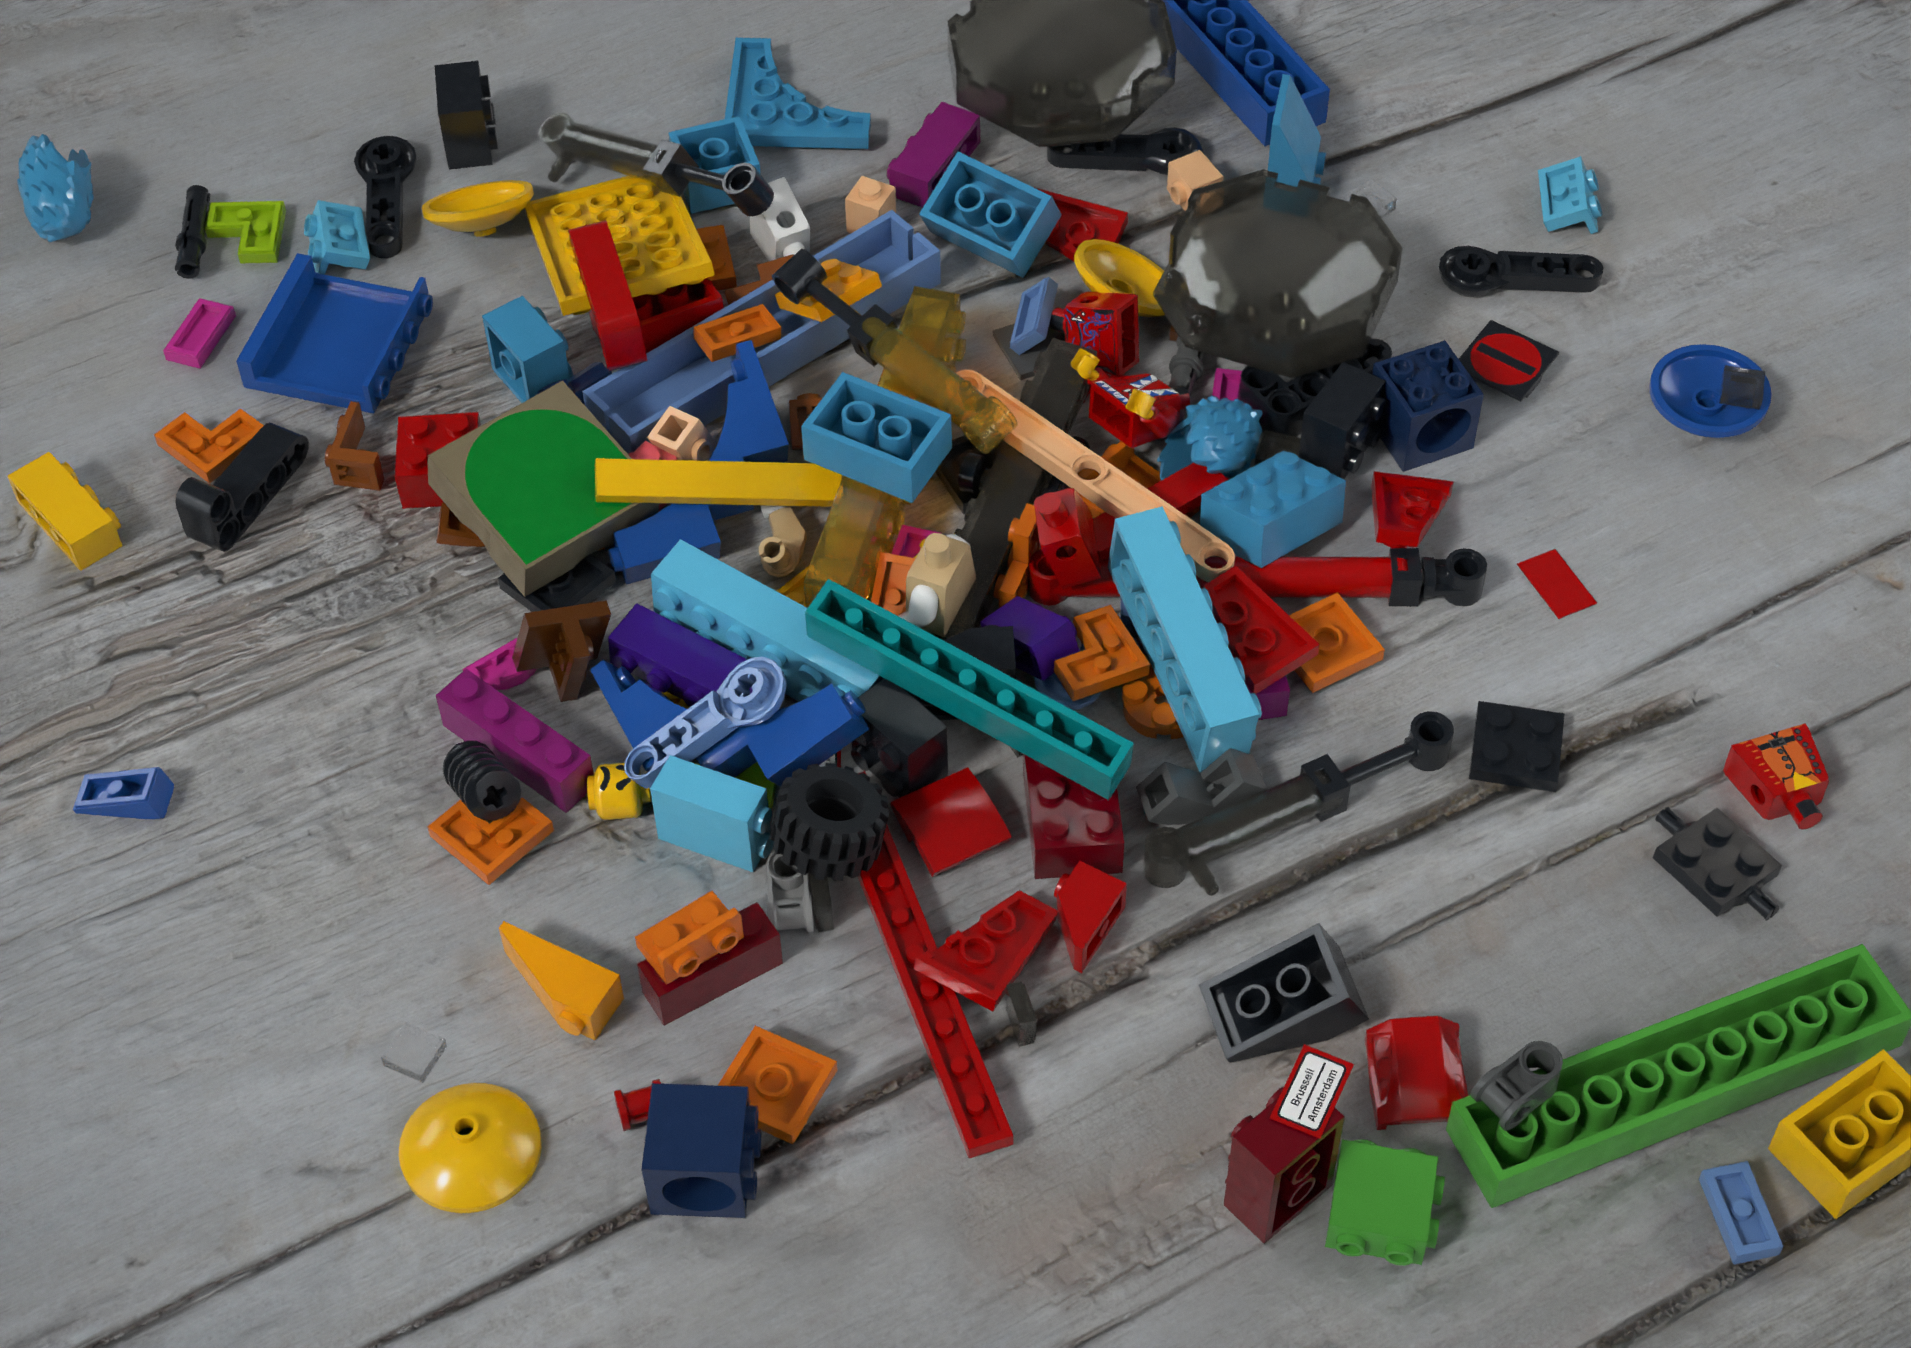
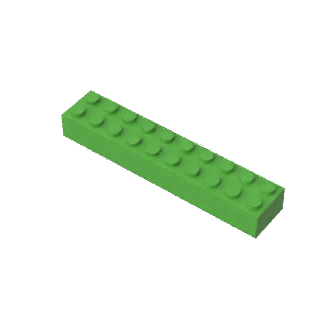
[1446,944,1911,1209]

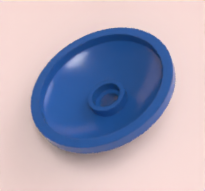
[1649,344,1772,438]

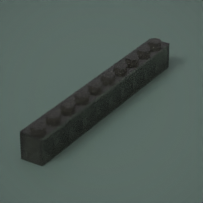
[928,338,1097,640]

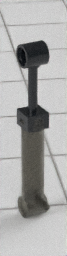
[539,112,774,217]
[1143,711,1454,896]

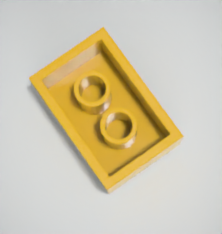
[1768,1049,1911,1219]

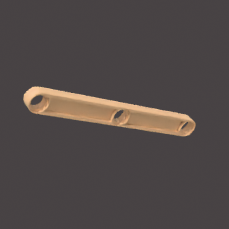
[949,370,1235,582]

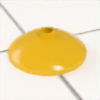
[421,180,534,237]
[1074,239,1180,317]
[399,1083,542,1213]

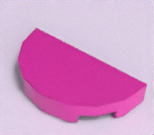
[462,637,537,690]

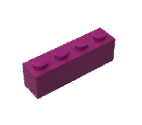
[436,669,594,813]

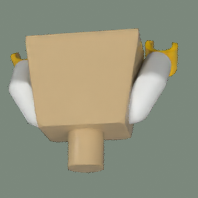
[898,533,976,637]

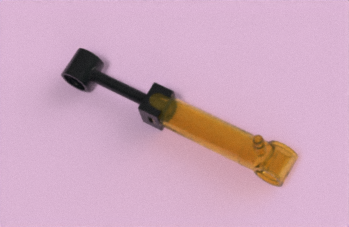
[772,249,1018,454]

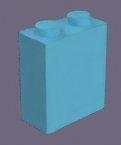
[650,755,774,872]

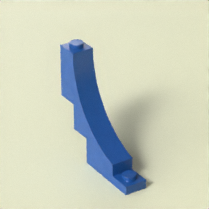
[608,340,789,585]
[590,660,869,787]

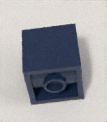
[1372,340,1484,472]
[641,1083,762,1218]

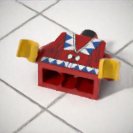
[1071,348,1190,448]

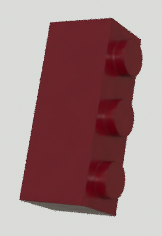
[637,902,783,1026]

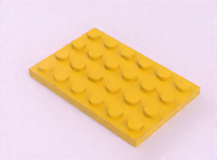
[525,172,715,316]

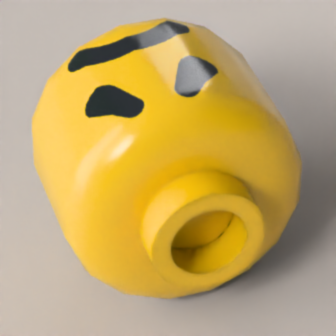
[587,763,651,820]

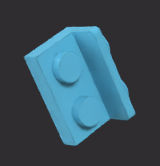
[1538,156,1602,234]
[304,200,370,275]

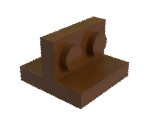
[512,600,611,702]

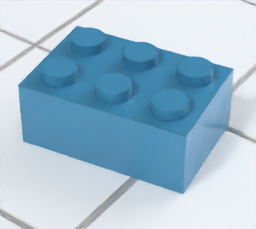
[919,151,1062,278]
[801,372,952,503]
[1200,451,1346,568]

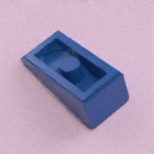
[73,767,174,819]

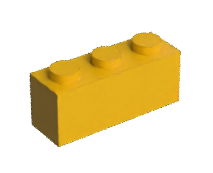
[7,452,122,571]

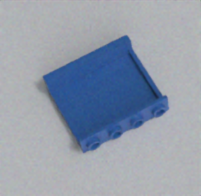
[236,253,433,414]

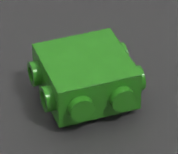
[1325,1139,1445,1265]

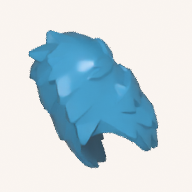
[17,134,94,242]
[1157,396,1263,480]

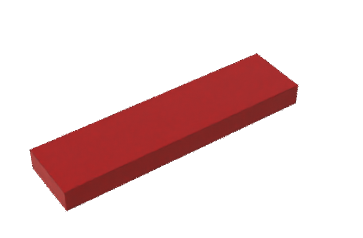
[1093,462,1229,562]

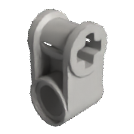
[766,851,814,932]

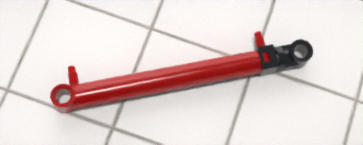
[1028,546,1487,607]

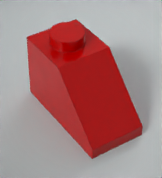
[1054,861,1127,973]

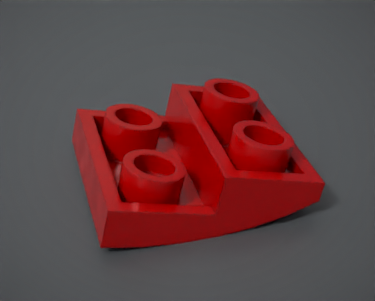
[890,767,1012,877]

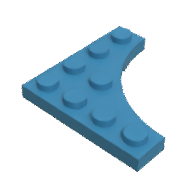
[725,38,871,149]

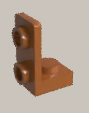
[325,401,385,491]

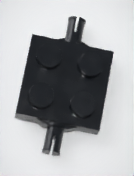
[1652,807,1782,921]

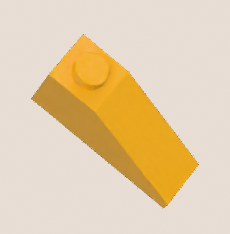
[499,921,624,1040]

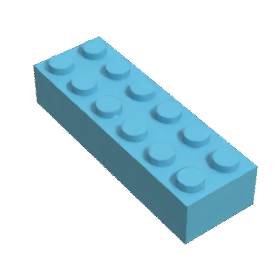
[1107,506,1262,773]
[651,539,884,702]

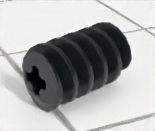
[443,740,522,821]

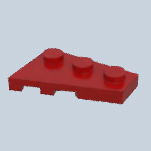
[1034,187,1128,261]
[1371,471,1454,548]
[1203,566,1320,694]
[913,890,1059,1012]

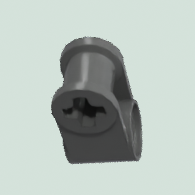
[1470,1041,1563,1131]

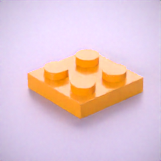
[775,259,882,322]

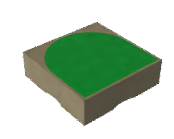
[428,380,659,597]

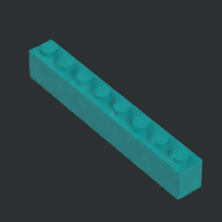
[805,579,1134,800]

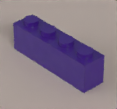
[608,603,753,707]

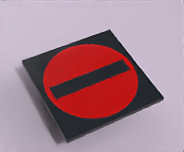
[1459,320,1559,402]

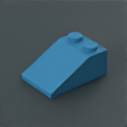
[1264,74,1326,214]

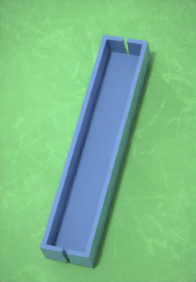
[583,210,941,454]

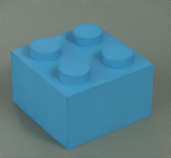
[668,116,761,214]
[482,295,573,403]

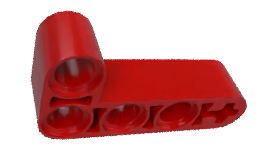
[568,220,647,371]

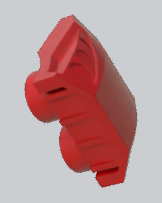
[1364,1016,1469,1130]

